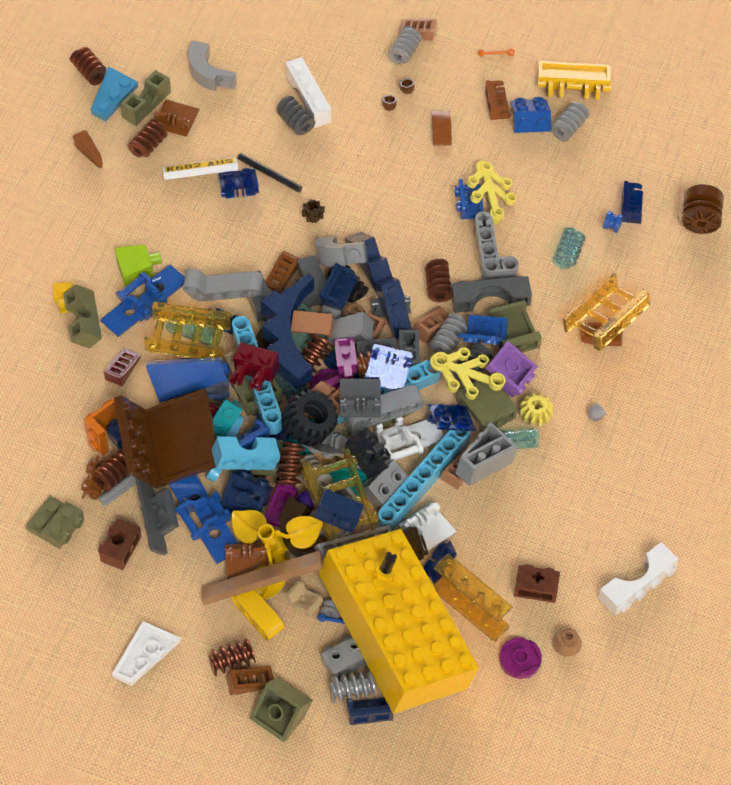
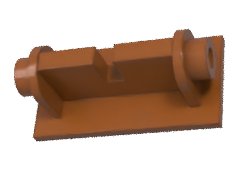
[81,455,105,500]

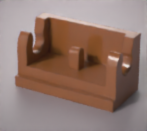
[485,80,511,120]

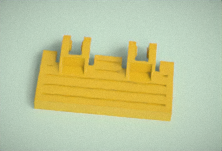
[538,61,611,100]

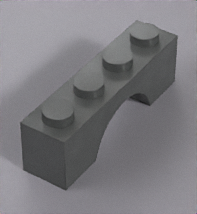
[451,276,532,313]

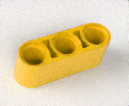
[231,590,285,641]

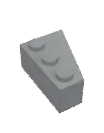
[455,422,518,486]

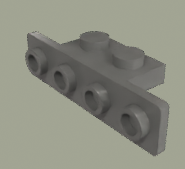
[136,479,179,555]

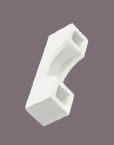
[285,57,331,128]
[598,542,679,616]

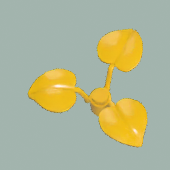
[232,510,323,600]

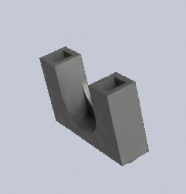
[247,255,326,323]

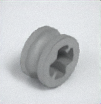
[321,600,339,618]

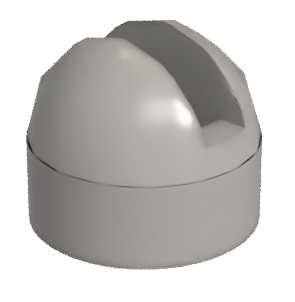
[588,403,606,421]

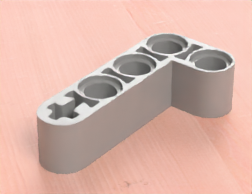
[474,211,519,280]
[183,269,263,301]
[344,385,425,436]

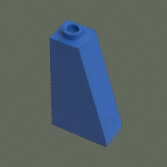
[146,358,231,403]

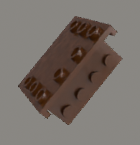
[114,389,216,489]

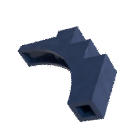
[344,232,412,339]
[261,273,314,390]

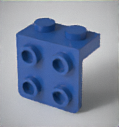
[511,97,551,133]
[458,315,508,345]

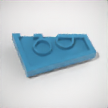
[91,67,138,122]

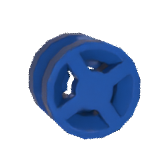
[603,210,623,233]

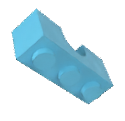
[211,437,280,470]

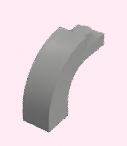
[188,41,237,91]
[315,236,368,267]

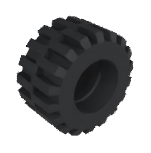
[282,390,339,446]

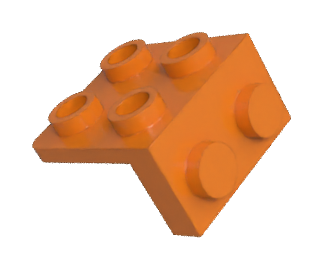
[84,398,118,456]

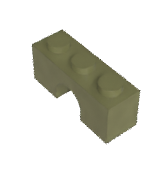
[120,70,171,126]
[63,284,102,348]

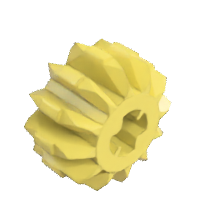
[520,392,554,427]

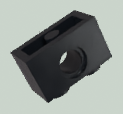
[345,427,391,479]

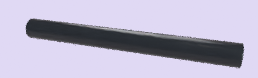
[237,153,302,193]

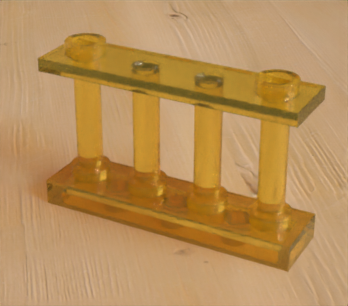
[563,272,650,351]
[144,302,231,359]
[301,449,379,541]
[433,554,513,642]

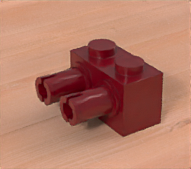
[230,342,279,391]

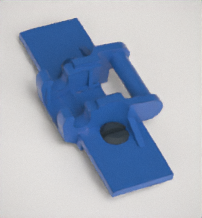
[100,265,185,337]
[169,475,238,564]

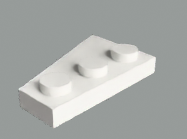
[112,621,181,686]

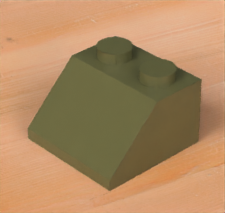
[249,677,313,742]

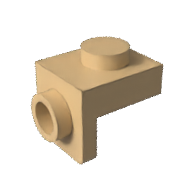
[286,581,323,616]

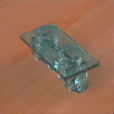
[501,428,539,449]

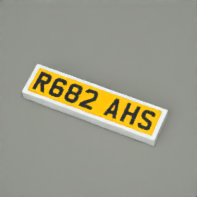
[162,157,238,180]

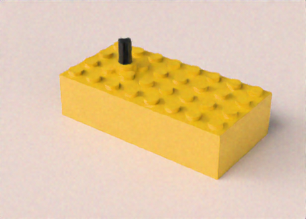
[318,529,479,714]

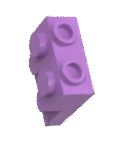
[485,341,538,397]

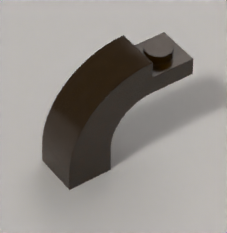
[280,497,316,557]

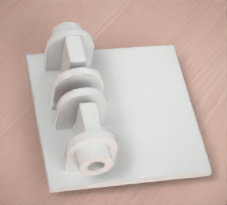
[399,502,457,551]

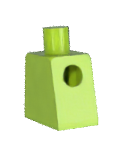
[114,245,162,287]

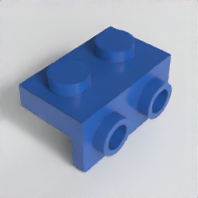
[455,179,484,220]

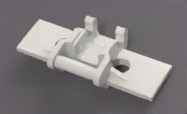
[351,416,444,470]

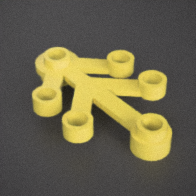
[466,161,517,224]
[430,347,506,400]

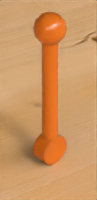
[478,48,515,56]

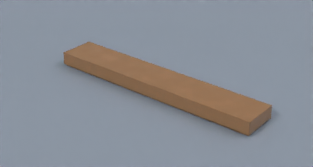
[201,551,323,605]

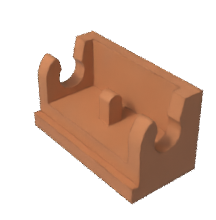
[291,310,335,337]

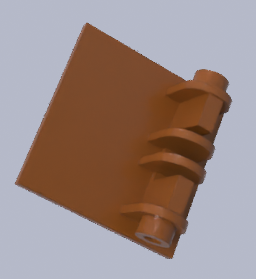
[154,99,200,137]
[225,543,268,579]

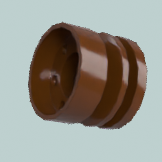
[682,184,724,234]

